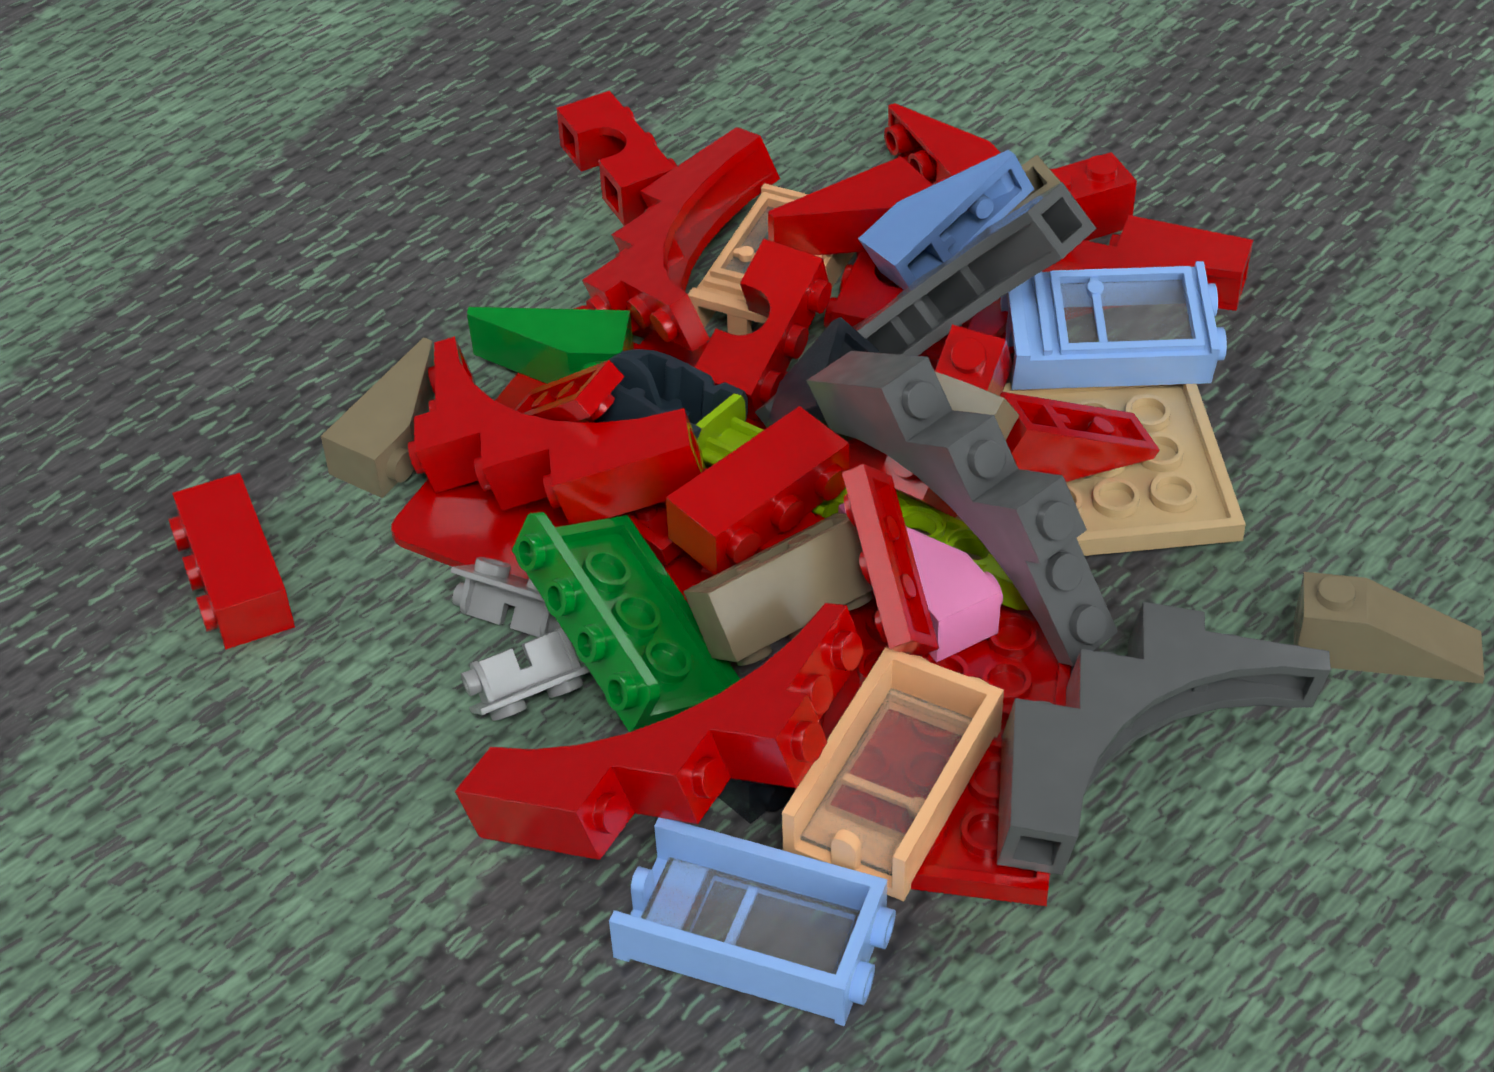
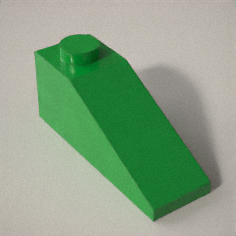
[467,307,634,384]

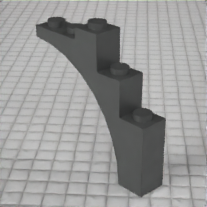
[755,182,1097,428]
[806,351,1118,666]
[997,602,1331,875]

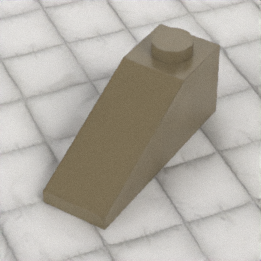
[321,337,435,498]
[1294,572,1484,684]

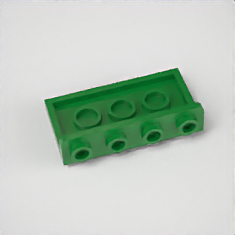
[512,512,741,732]

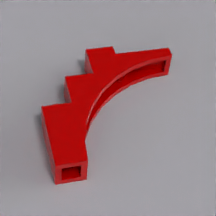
[582,127,780,352]
[961,215,1253,354]
[408,336,705,525]
[455,603,866,860]

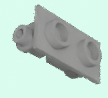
[451,557,561,637]
[461,627,590,721]

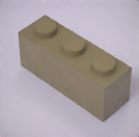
[683,513,873,666]

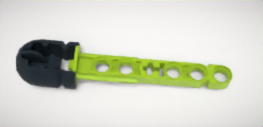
[591,349,1030,610]

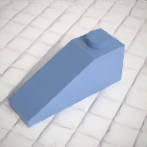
[858,150,1034,290]

